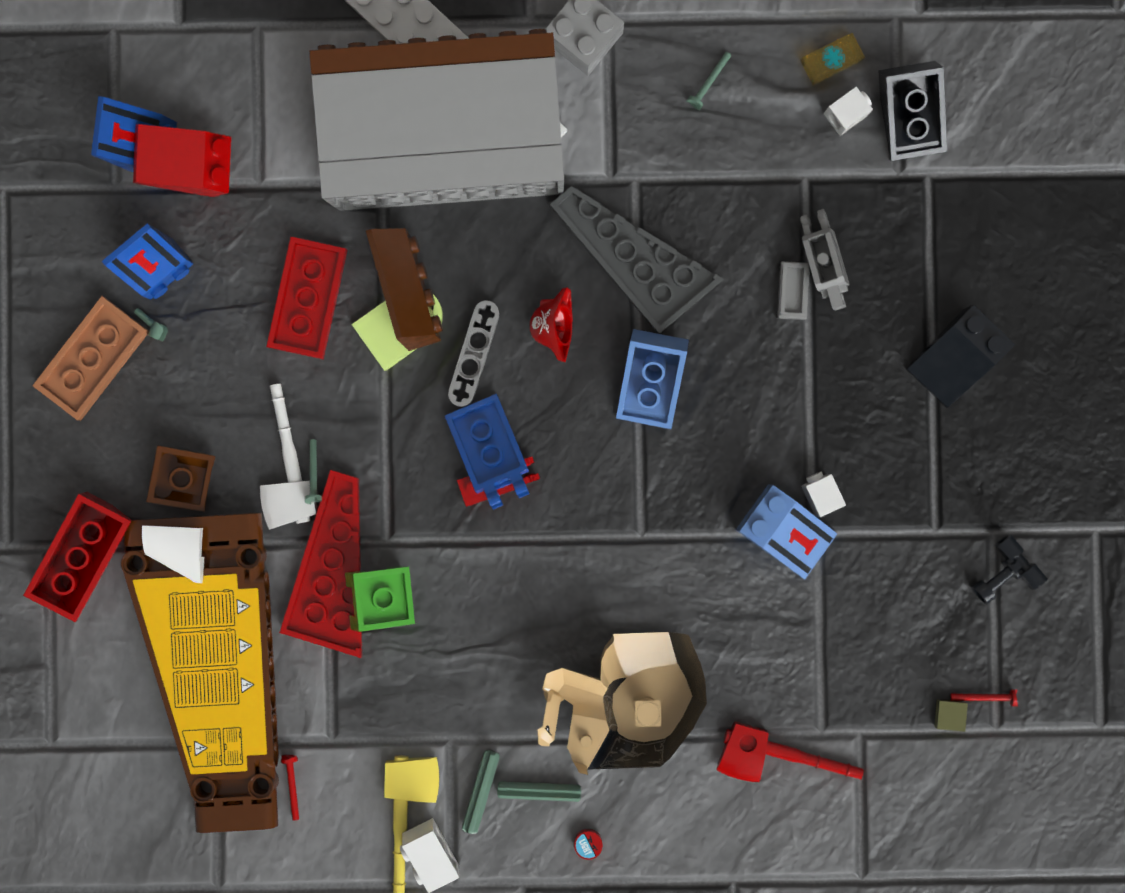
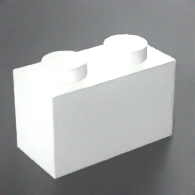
[400,818,459,893]

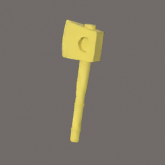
[384,755,439,893]

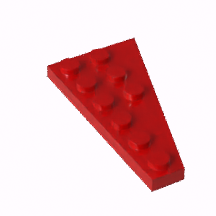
[279,470,362,658]

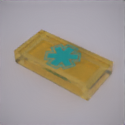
[801,33,865,85]

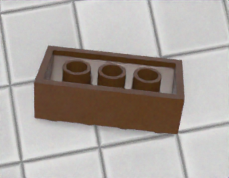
[366,228,443,351]

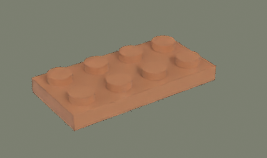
[32,296,149,421]

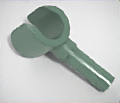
[134,308,168,342]

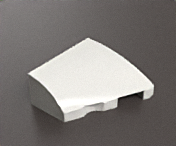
[142,526,204,583]

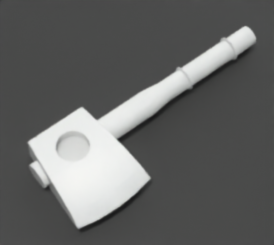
[260,383,318,530]

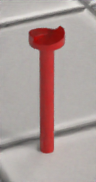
[950,689,1018,706]
[281,754,299,821]

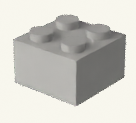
[546,0,625,76]

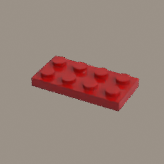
[266,237,348,360]

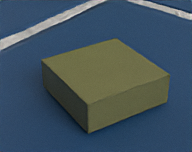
[934,699,968,732]

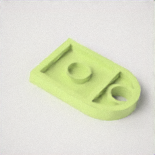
[352,295,443,371]

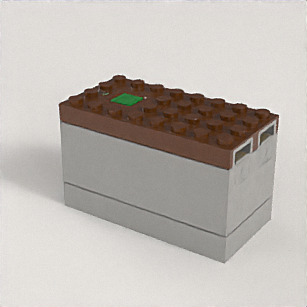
[309,29,564,211]

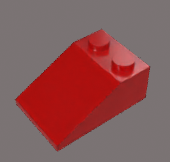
[133,124,231,197]

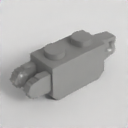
[800,209,850,311]

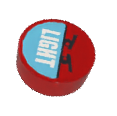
[574,829,603,860]

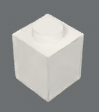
[824,87,873,136]
[801,471,846,517]

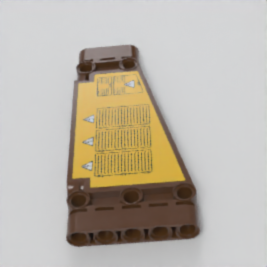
[121,513,279,833]

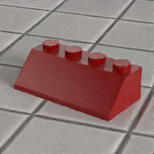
[23,492,132,622]

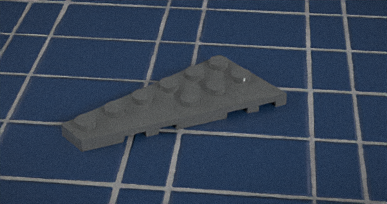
[550,186,724,334]

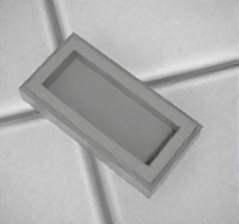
[777,261,810,320]

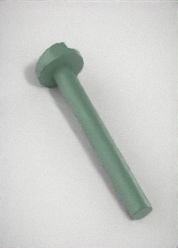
[686,52,731,111]
[305,439,322,505]

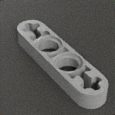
[448,300,500,407]

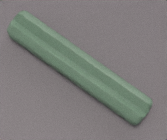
[462,750,500,834]
[497,781,581,802]

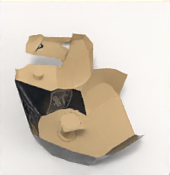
[538,632,707,775]

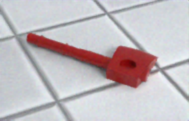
[716,721,864,782]

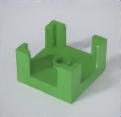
[345,566,415,632]

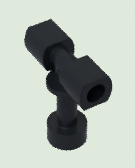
[971,535,1048,605]

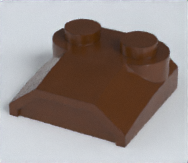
[146,445,215,512]

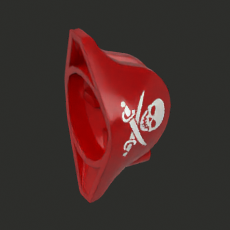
[530,287,573,362]

